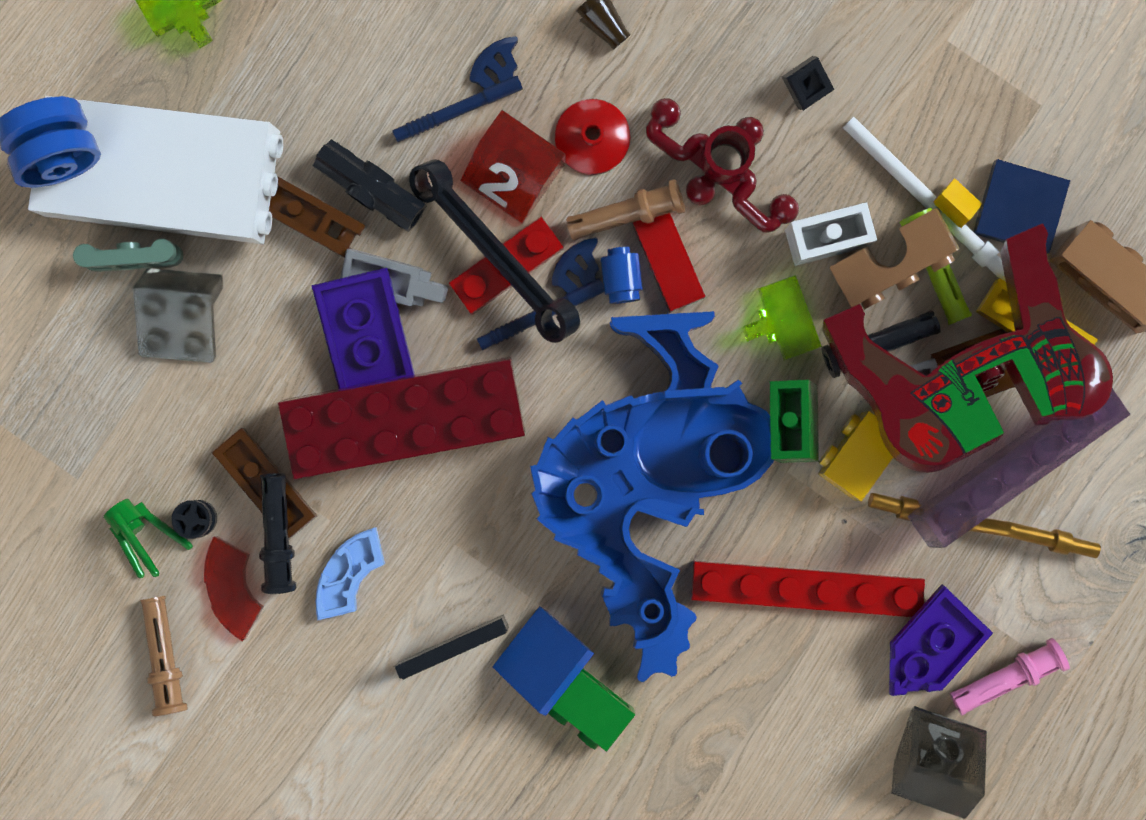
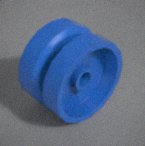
[0,96,101,188]

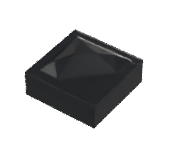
[782,56,835,111]

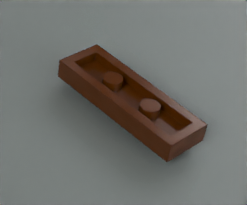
[212,428,317,540]

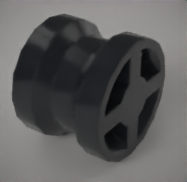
[172,500,217,539]

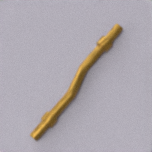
[868,492,1101,558]

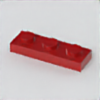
[449,216,564,315]

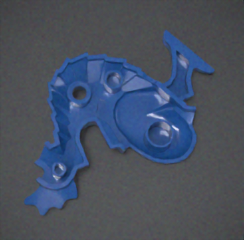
[530,311,774,682]

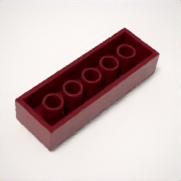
[278,357,525,479]

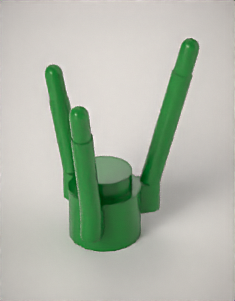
[103,499,193,578]

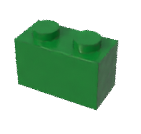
[770,380,819,463]
[548,668,636,752]

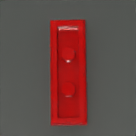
[631,213,706,313]

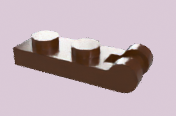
[269,176,365,258]

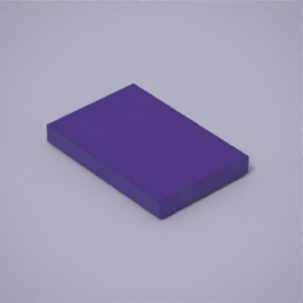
[312,268,415,389]

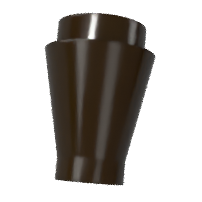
[576,0,631,50]

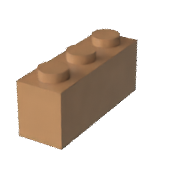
[1049,220,1146,334]

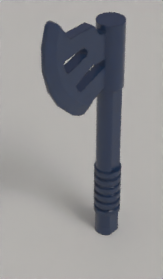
[392,36,523,143]
[477,238,604,351]

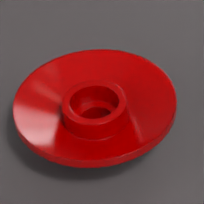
[555,99,630,175]

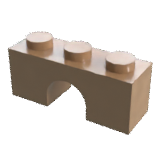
[829,208,960,310]

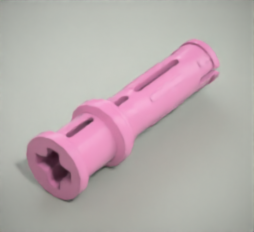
[950,638,1070,716]

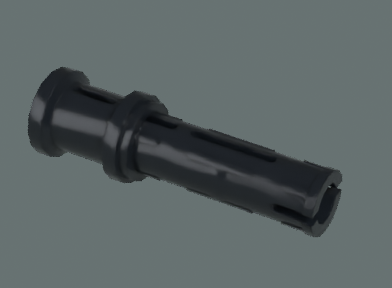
[821,310,941,378]
[259,473,297,594]

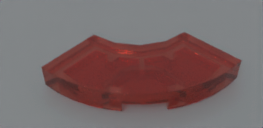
[204,536,264,642]

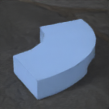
[315,527,385,621]

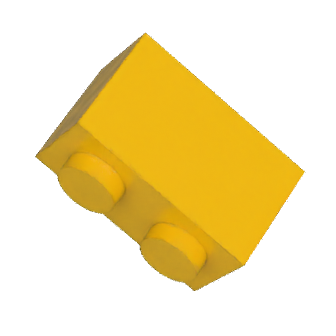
[818,411,893,502]

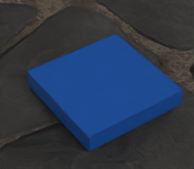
[492,606,594,716]

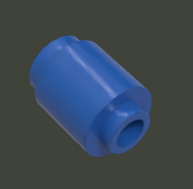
[600,247,643,304]

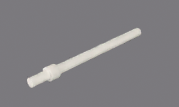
[843,117,1006,282]

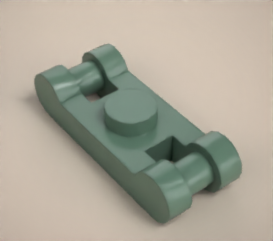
[73,239,184,272]

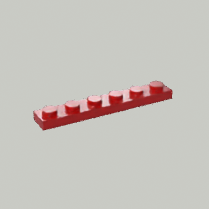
[691,561,925,617]

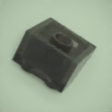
[891,706,987,819]

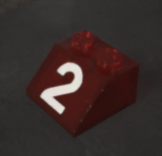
[460,110,566,225]

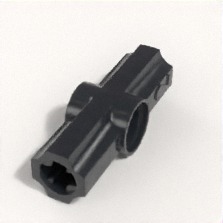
[312,139,427,232]

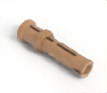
[566,179,685,241]
[140,596,188,716]

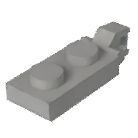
[340,249,449,306]

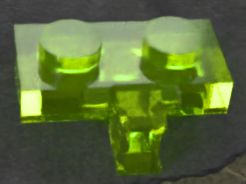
[135,0,223,48]
[742,275,822,361]

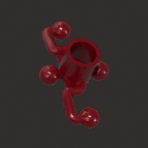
[646,98,799,233]

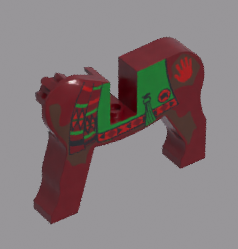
[822,223,1113,473]

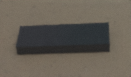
[394,614,509,680]

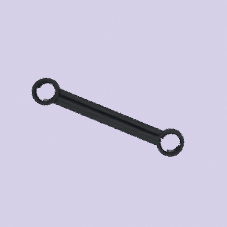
[409,159,580,343]

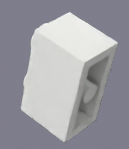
[785,203,877,266]

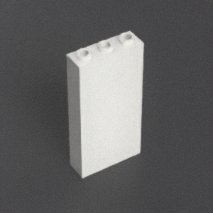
[28,96,283,244]

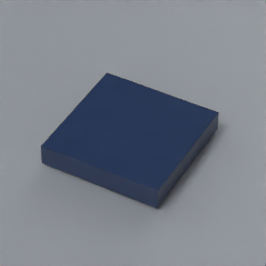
[973,159,1071,254]

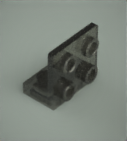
[133,268,223,363]

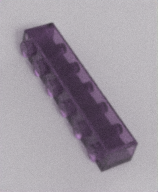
[908,388,1131,548]

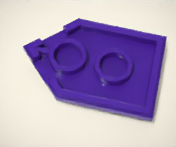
[889,584,993,696]

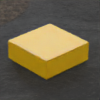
[933,178,982,228]

